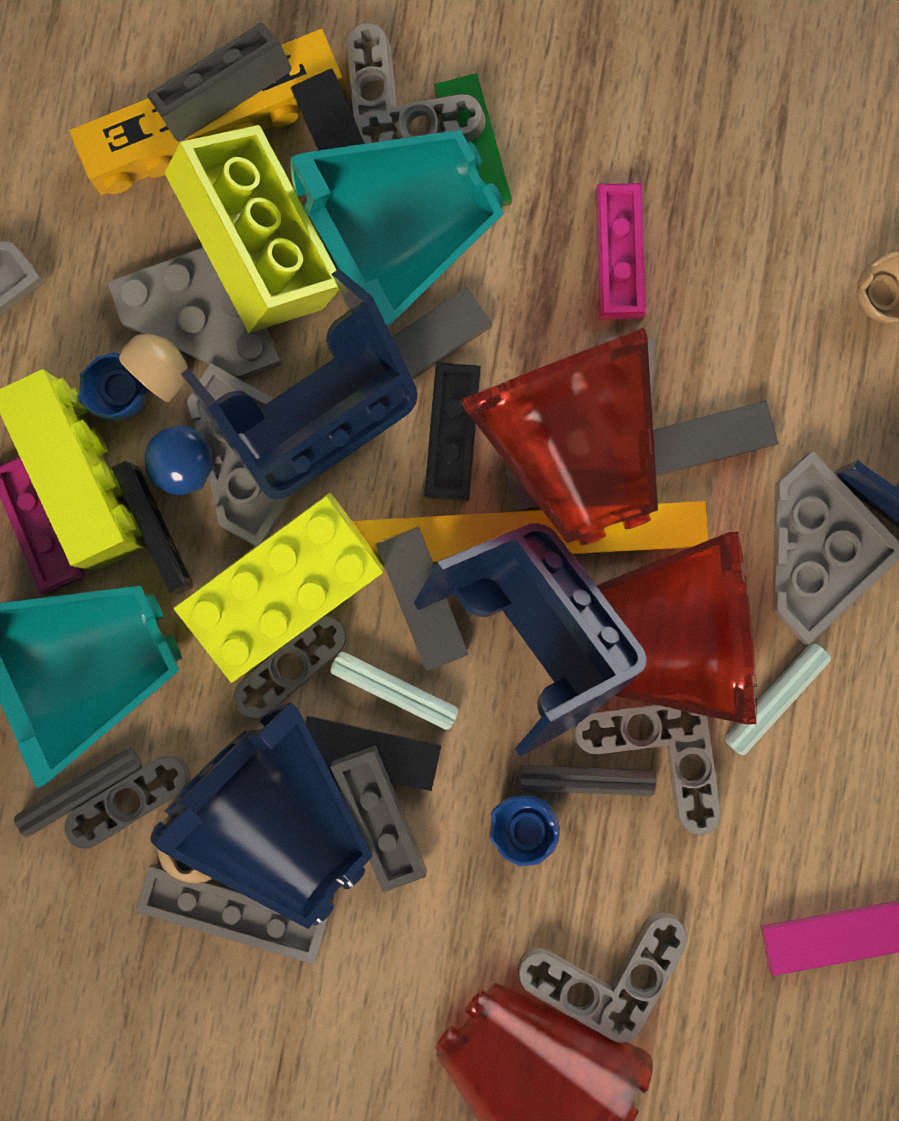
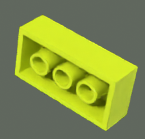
[164,125,339,333]
[0,369,146,571]
[173,492,384,683]

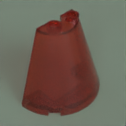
[461,328,658,546]
[596,531,758,725]
[434,983,653,1121]

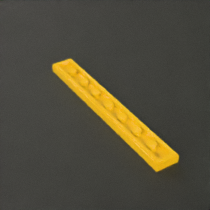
[352,501,709,563]

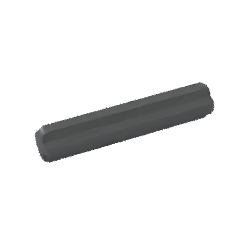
[14,748,143,837]
[519,765,656,796]

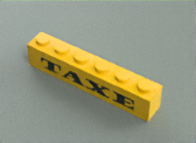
[69,29,346,196]

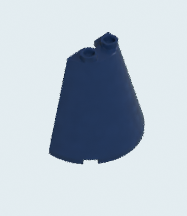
[150,702,373,929]

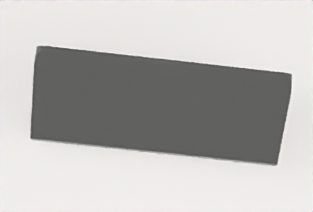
[147,23,291,142]

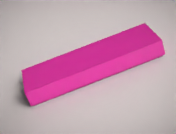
[595,183,646,320]
[0,456,86,595]
[760,901,899,976]

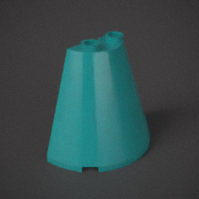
[291,130,504,326]
[0,586,182,788]

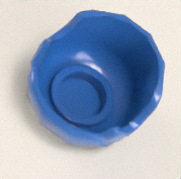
[77,352,149,423]
[144,425,213,496]
[489,794,560,867]

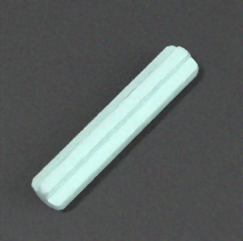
[724,643,831,755]
[330,652,459,730]

